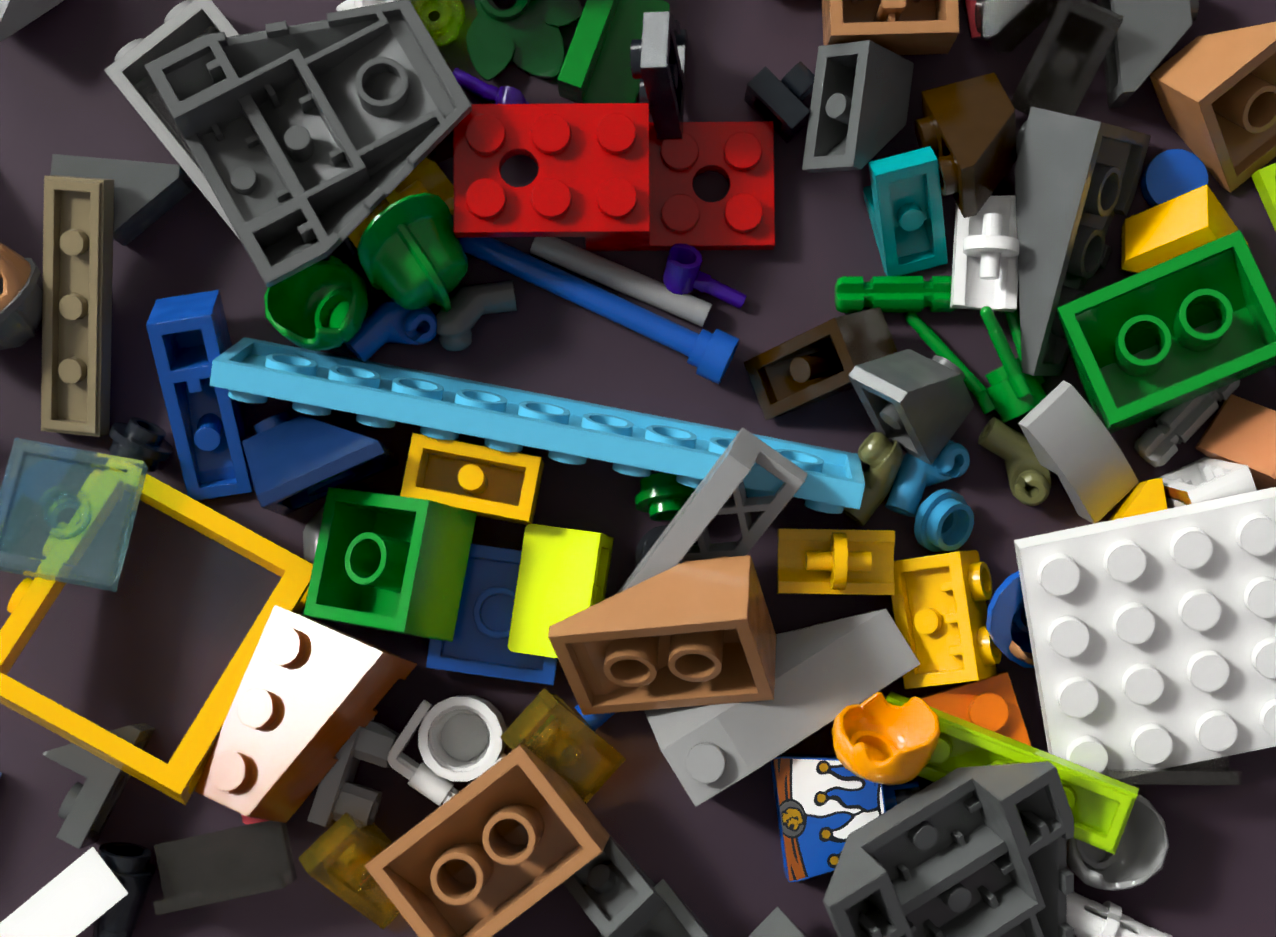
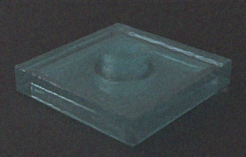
[0,438,148,592]

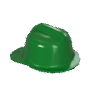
[357,193,468,312]

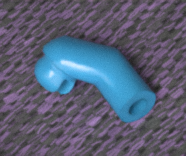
[885,440,970,517]

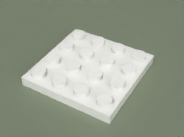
[1014,487,1276,779]

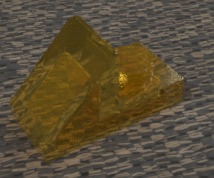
[500,688,626,804]
[298,812,400,930]

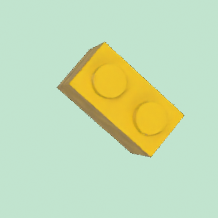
[400,433,544,525]

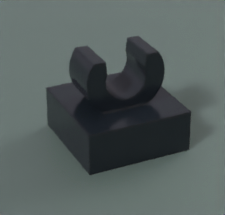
[744,61,815,144]

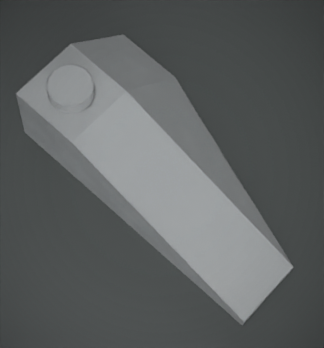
[644,608,920,807]

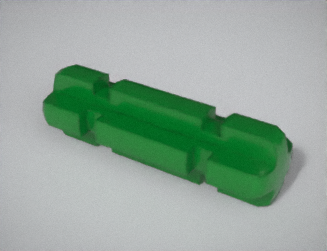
[834,276,956,313]

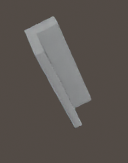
[615,427,808,595]

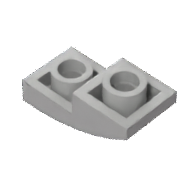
[1018,380,1139,524]

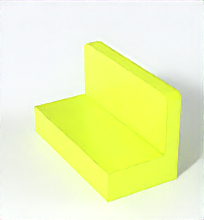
[508,524,614,659]

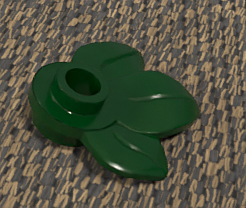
[466,0,583,81]

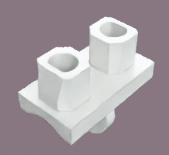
[950,195,1020,312]

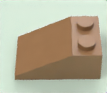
[548,555,777,715]

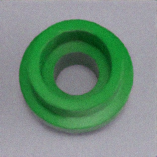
[635,472,696,522]

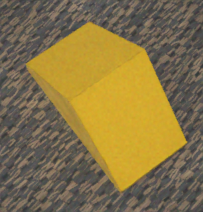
[1121,184,1248,273]

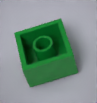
[303,487,477,642]

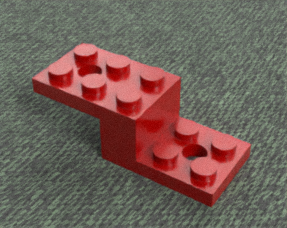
[454,103,775,251]

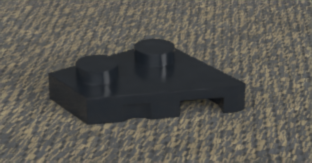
[630,11,688,139]

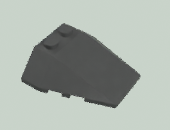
[144,0,472,288]
[823,761,1074,937]

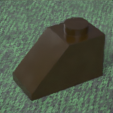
[744,307,898,421]

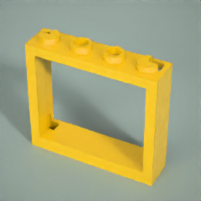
[0,456,313,805]

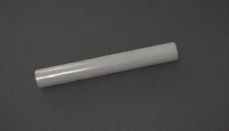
[530,237,712,327]

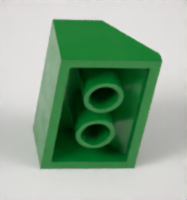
[1057,230,1276,434]

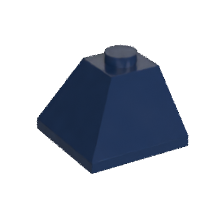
[242,412,399,516]

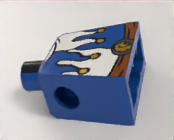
[770,753,921,883]

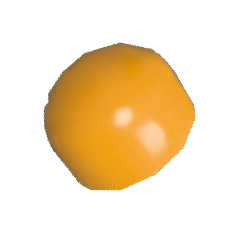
[832,692,941,785]

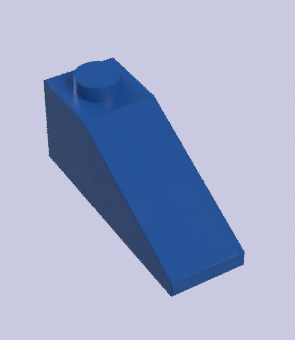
[146,290,253,501]

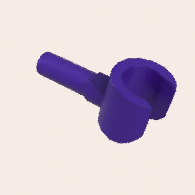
[452,68,529,104]
[663,243,746,309]

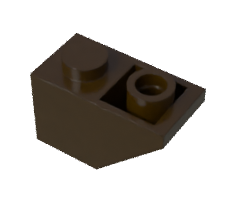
[915,72,1017,218]

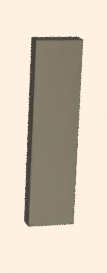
[41,175,114,437]

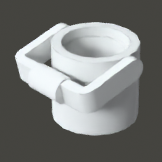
[387,695,507,806]

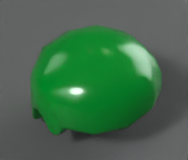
[264,255,368,351]

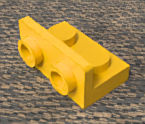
[891,550,1002,689]

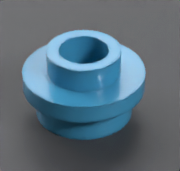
[914,489,974,552]

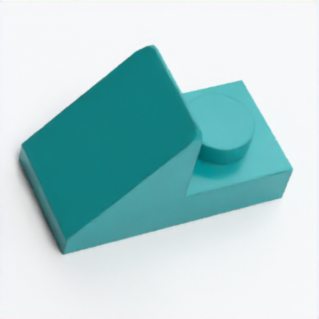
[863,146,948,276]

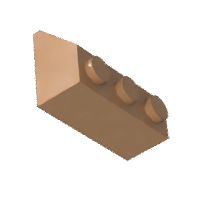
[365,743,610,937]

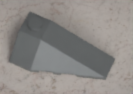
[1015,106,1151,376]

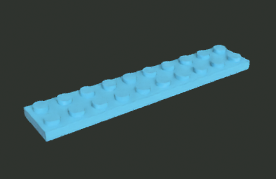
[209,337,865,514]

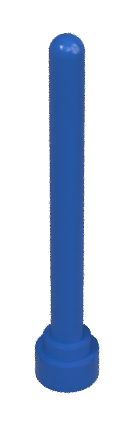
[459,237,740,385]

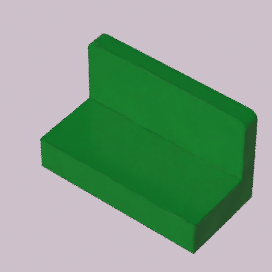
[557,0,670,103]

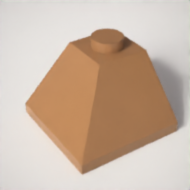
[1149,22,1276,193]

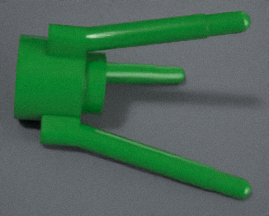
[905,306,1047,423]

